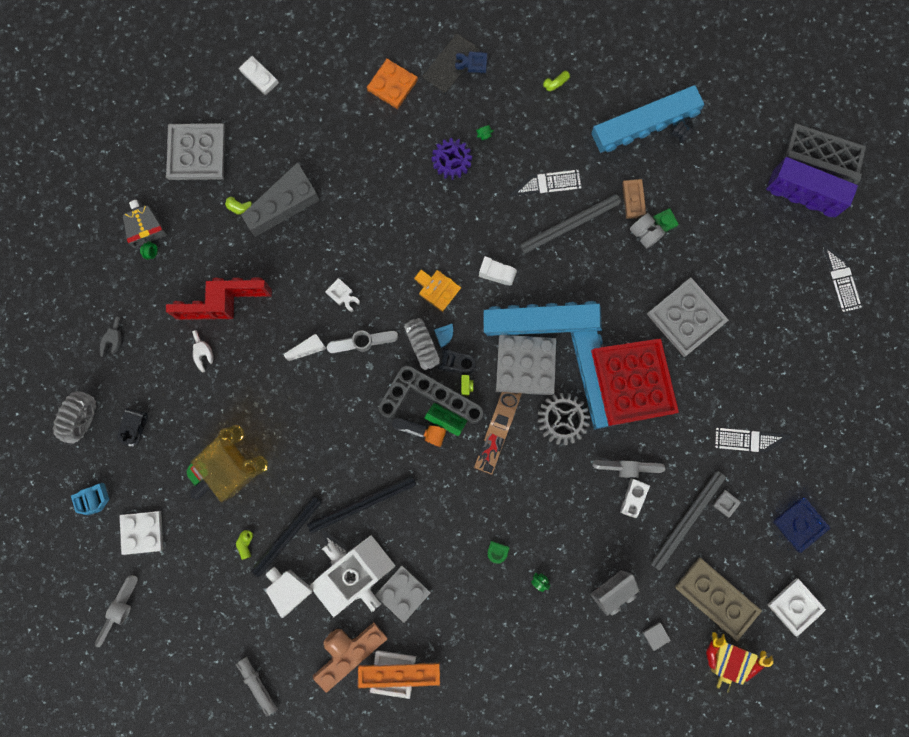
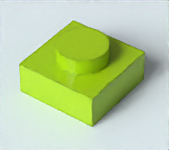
[461,375,473,397]

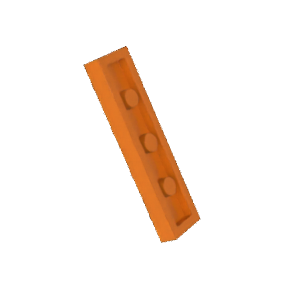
[358,663,440,688]

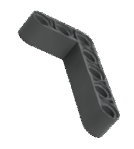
[379,366,483,423]

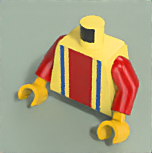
[706,632,773,692]

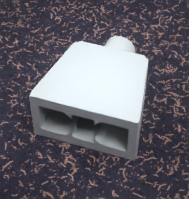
[266,567,313,618]

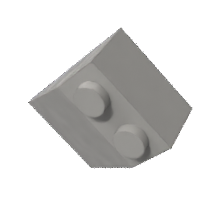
[590,570,639,616]

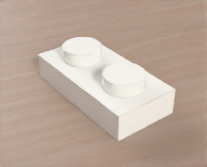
[239,56,278,95]

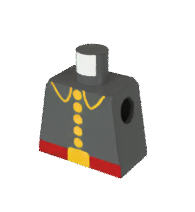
[123,200,168,249]

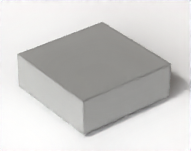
[712,490,741,518]
[642,622,671,651]

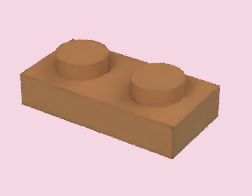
[622,179,646,219]

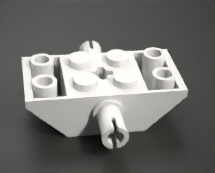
[310,535,395,617]

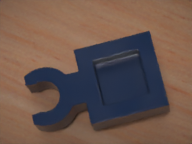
[455,52,487,73]

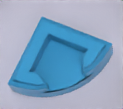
[434,324,453,348]

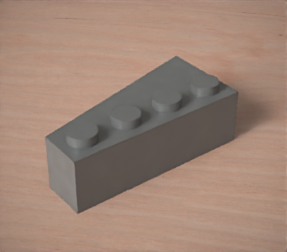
[241,162,320,237]

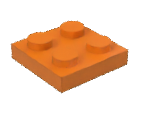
[367,59,418,109]

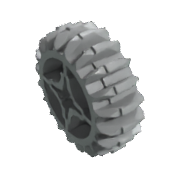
[404,318,440,370]
[53,391,96,444]
[537,393,590,445]

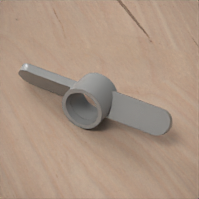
[327,330,398,353]
[592,460,665,478]
[95,575,138,647]

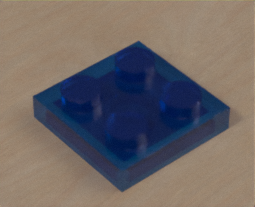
[773,497,831,553]

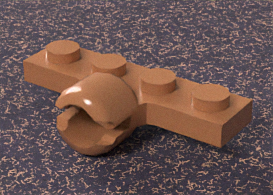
[313,622,387,693]

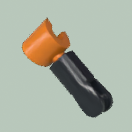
[392,418,446,447]

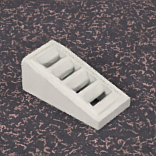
[284,334,326,361]

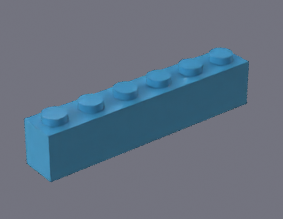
[591,85,705,153]
[484,301,602,336]
[570,331,614,430]

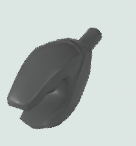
[100,317,122,357]

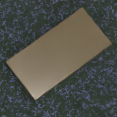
[674,557,762,641]

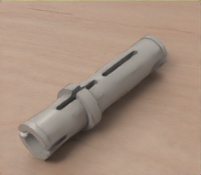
[236,657,278,717]

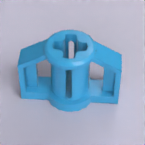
[71,483,109,515]

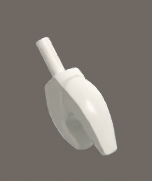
[192,330,213,372]

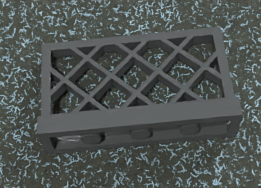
[783,123,866,184]

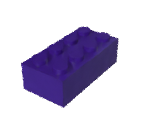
[766,157,858,217]

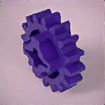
[432,138,472,180]

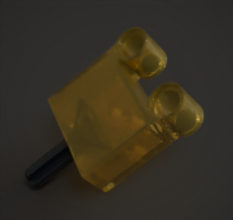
[190,425,268,502]

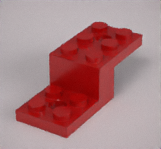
[166,277,272,320]

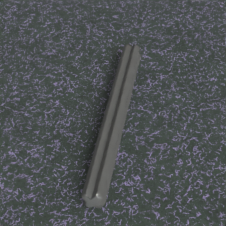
[520,194,621,253]
[651,471,725,570]

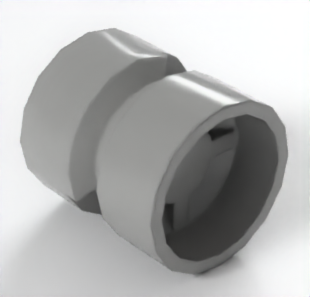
[630,213,666,249]

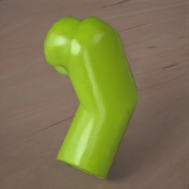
[543,71,570,91]
[236,530,253,560]

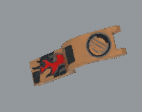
[474,392,522,475]

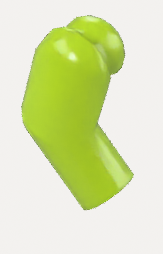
[225,197,252,214]

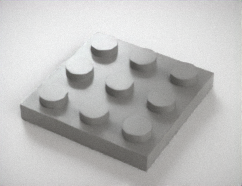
[166,124,225,180]
[647,278,729,357]
[496,335,556,395]

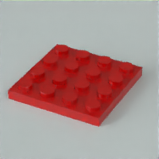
[591,338,679,426]

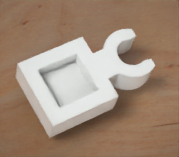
[326,278,360,312]

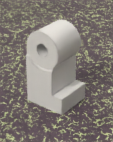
[479,257,517,285]
[620,478,650,518]

